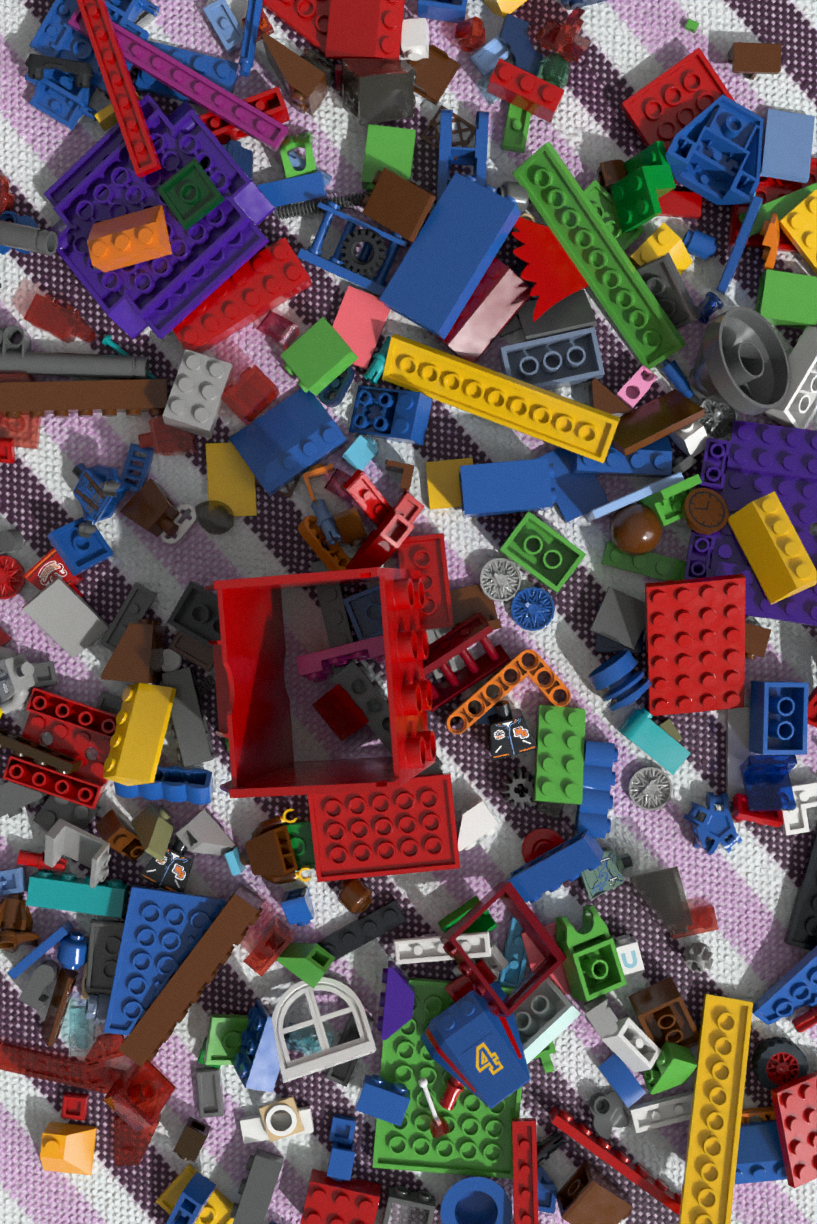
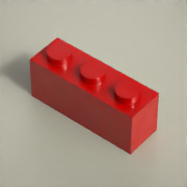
[487,58,565,123]

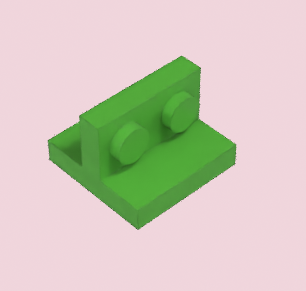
[636,474,702,527]

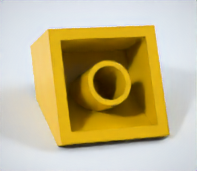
[629,222,692,275]

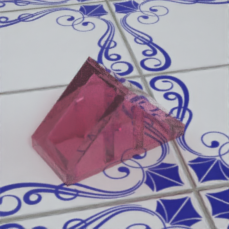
[256,310,300,351]

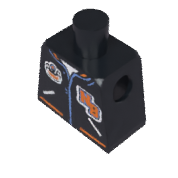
[487,700,537,761]
[139,837,195,892]

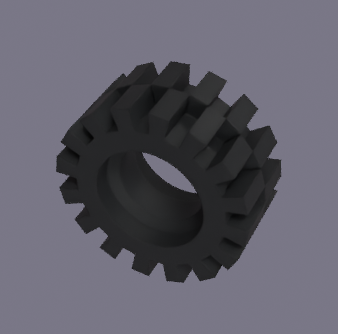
[341,228,387,275]

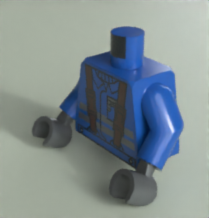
[72,463,130,538]

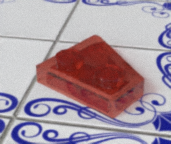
[114,1114,161,1166]

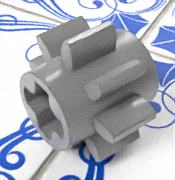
[683,942,714,972]

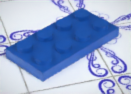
[135,40,240,105]

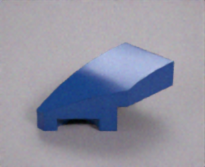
[537,1165,557,1214]

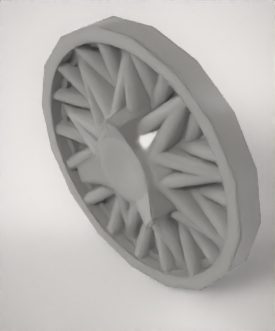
[478,558,521,602]
[628,766,673,811]

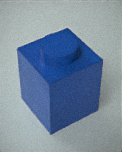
[327,1141,356,1181]

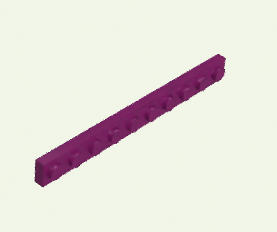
[68,6,289,152]

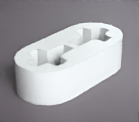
[161,504,198,544]

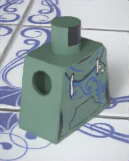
[580,847,633,900]

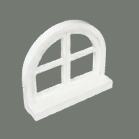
[272,977,376,1083]

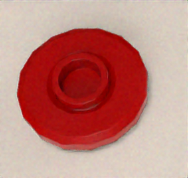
[0,555,25,600]
[522,828,564,863]

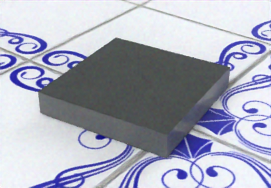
[589,587,646,649]

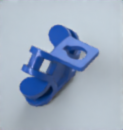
[683,792,743,855]

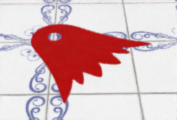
[511,217,589,322]

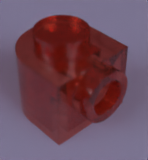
[455,16,485,52]

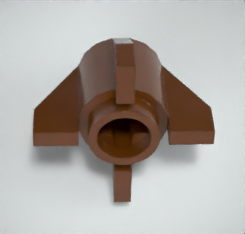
[0,894,33,932]

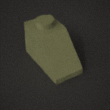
[131,802,174,861]

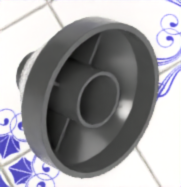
[688,306,790,415]

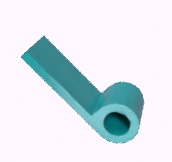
[618,708,691,775]

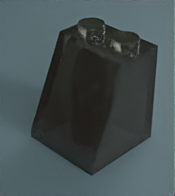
[342,58,416,126]
[625,866,693,935]

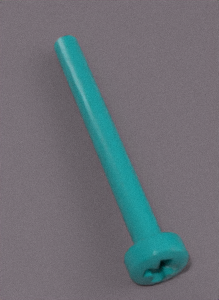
[102,334,157,379]

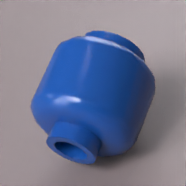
[57,931,89,970]

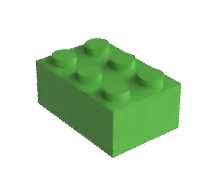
[498,511,586,593]

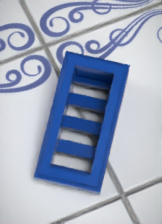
[120,443,155,493]

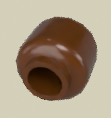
[337,878,373,913]

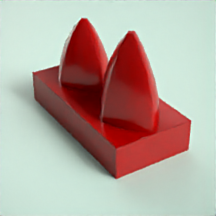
[731,793,783,828]

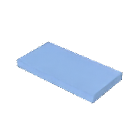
[585,472,684,523]

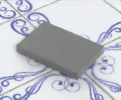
[22,576,109,658]

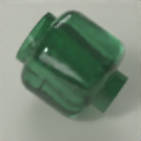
[537,53,570,89]

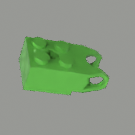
[556,905,627,1002]

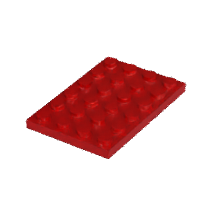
[645,574,746,716]
[308,772,460,882]

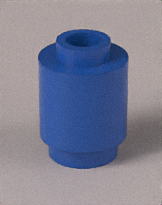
[682,229,718,261]

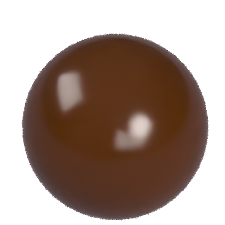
[609,503,663,556]

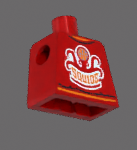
[23,548,84,598]

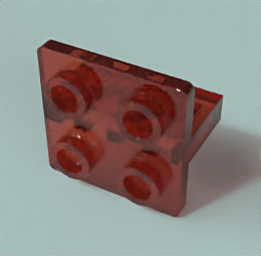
[535,6,591,63]

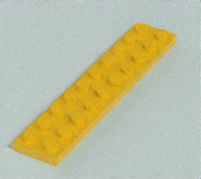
[382,334,620,463]
[678,994,753,1224]

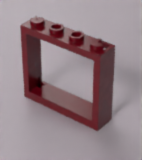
[440,881,567,1017]

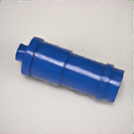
[661,359,694,398]

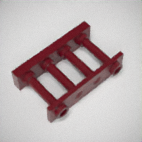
[423,612,511,713]

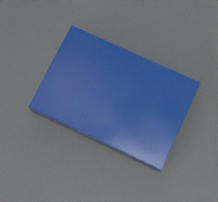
[537,447,609,523]

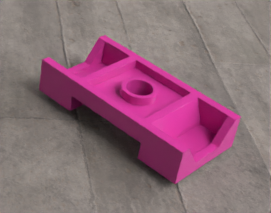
[296,635,386,683]

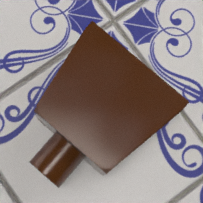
[120,478,179,537]

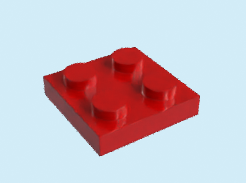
[312,684,369,741]

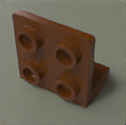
[450,584,502,630]

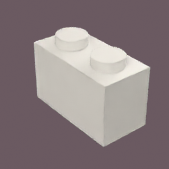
[601,1017,662,1072]

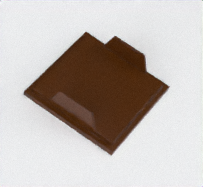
[396,45,461,105]

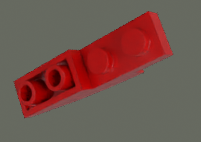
[346,492,425,570]

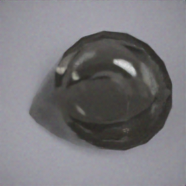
[300,48,335,88]
[195,500,234,535]

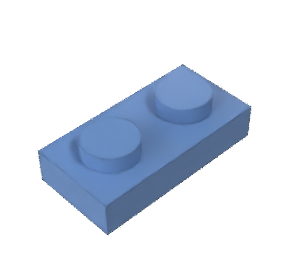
[203,0,244,54]

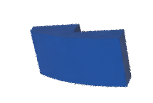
[597,1053,646,1108]

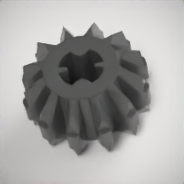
[500,768,534,810]

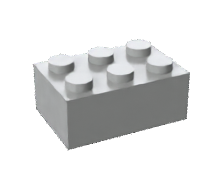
[163,349,233,439]

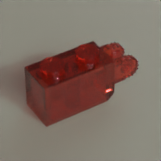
[23,293,97,343]

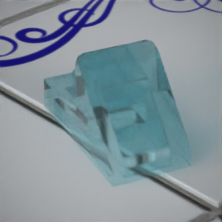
[285,1022,335,1056]

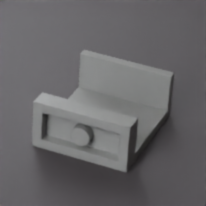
[44,818,111,889]

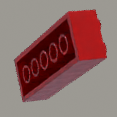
[173,237,312,354]

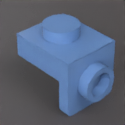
[0,867,27,896]

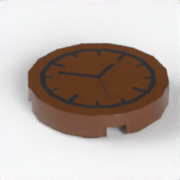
[681,487,729,535]

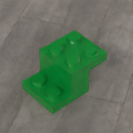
[610,141,676,233]

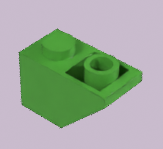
[276,943,335,989]
[642,1041,697,1095]

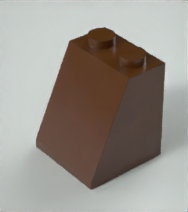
[361,167,436,242]
[101,619,167,683]
[556,1160,633,1224]

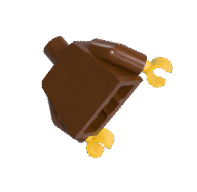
[240,809,312,885]

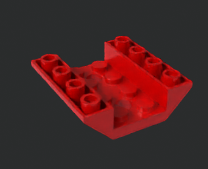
[3,687,117,809]

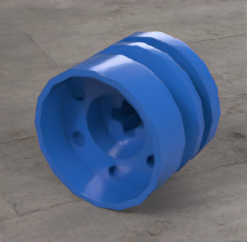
[587,650,652,711]

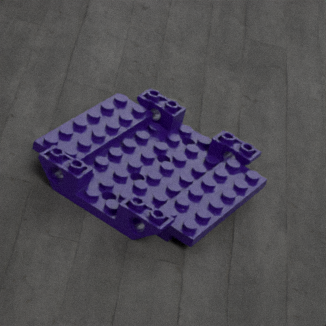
[44,94,275,339]
[684,420,817,626]

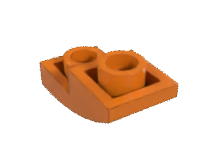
[760,213,780,270]

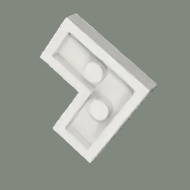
[776,781,817,835]

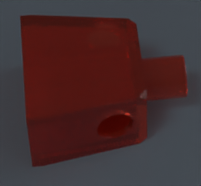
[138,415,198,456]

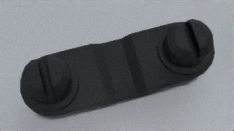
[25,54,94,88]

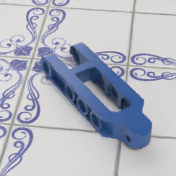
[436,109,489,204]

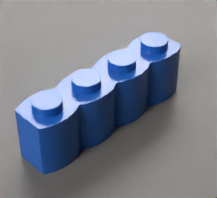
[574,739,618,839]
[114,765,213,805]

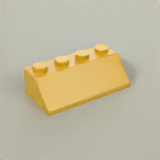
[727,491,817,605]
[103,683,176,786]

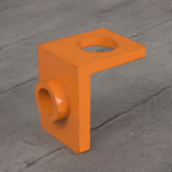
[302,463,335,503]

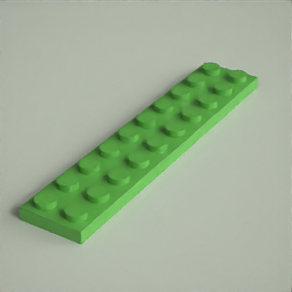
[512,141,686,369]

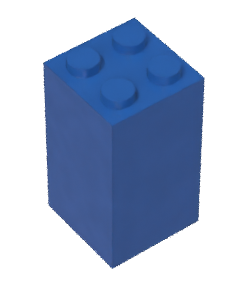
[459,458,556,518]

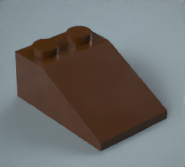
[262,32,328,116]
[628,976,699,1049]

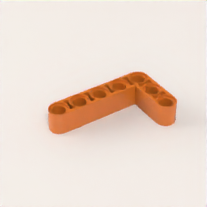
[445,649,571,734]

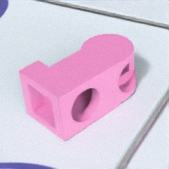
[615,364,658,409]

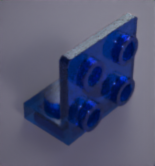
[740,755,797,811]

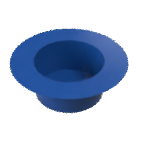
[440,1177,512,1224]

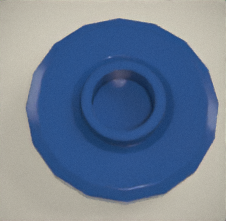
[510,587,555,631]

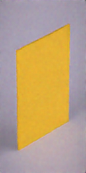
[206,442,257,518]

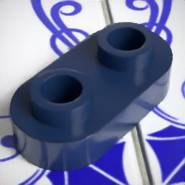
[318,365,355,408]

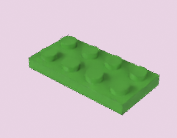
[533,705,586,805]

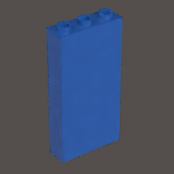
[379,172,521,340]

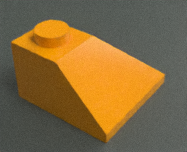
[40,1122,97,1175]

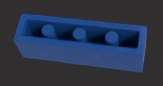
[506,829,604,903]

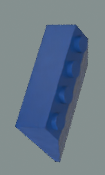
[229,388,347,497]

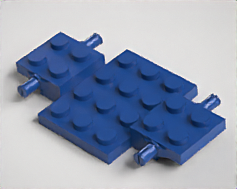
[25,0,160,131]

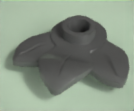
[588,1090,629,1139]

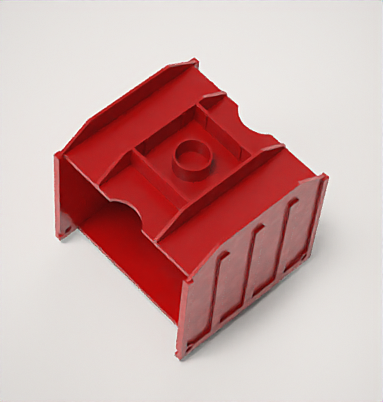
[205,567,436,798]

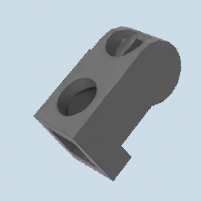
[18,960,59,1011]

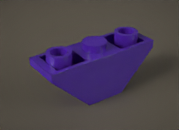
[377,961,415,1040]

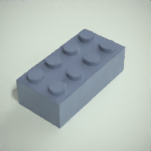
[498,327,605,390]

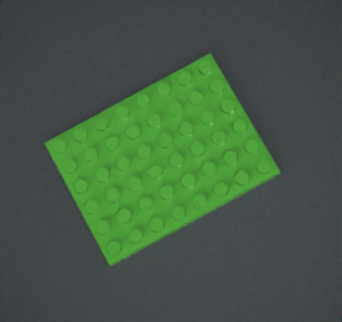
[372,977,522,1179]

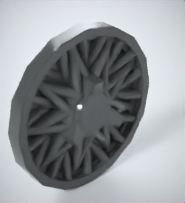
[697,398,738,439]

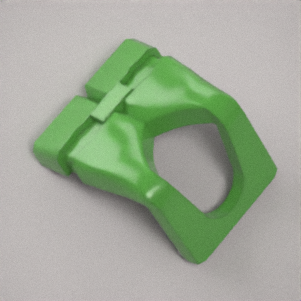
[278,131,317,178]

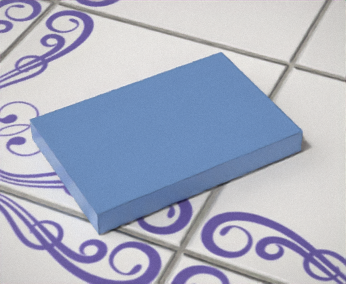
[760,109,815,183]

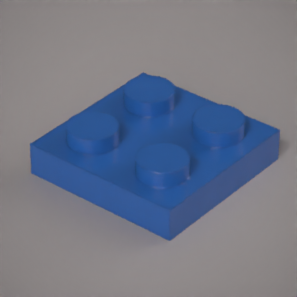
[47,517,114,576]

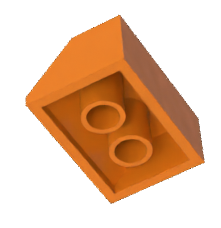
[87,205,172,273]

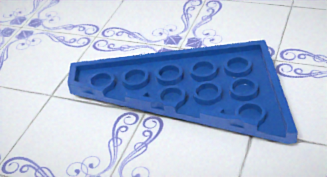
[104,885,226,1035]
[752,946,817,1025]

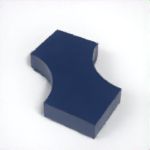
[498,14,543,76]

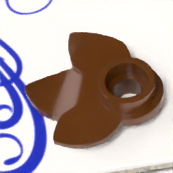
[0,929,39,953]

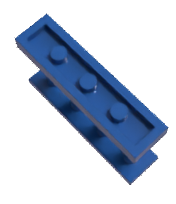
[297,200,409,296]

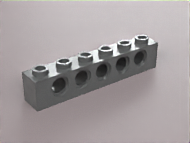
[331,660,443,776]

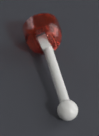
[418,1077,450,1138]

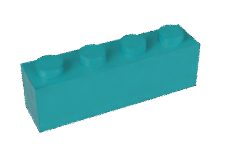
[26,869,130,918]

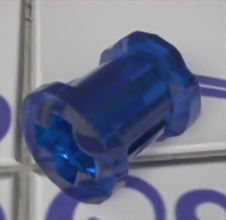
[695,292,723,324]

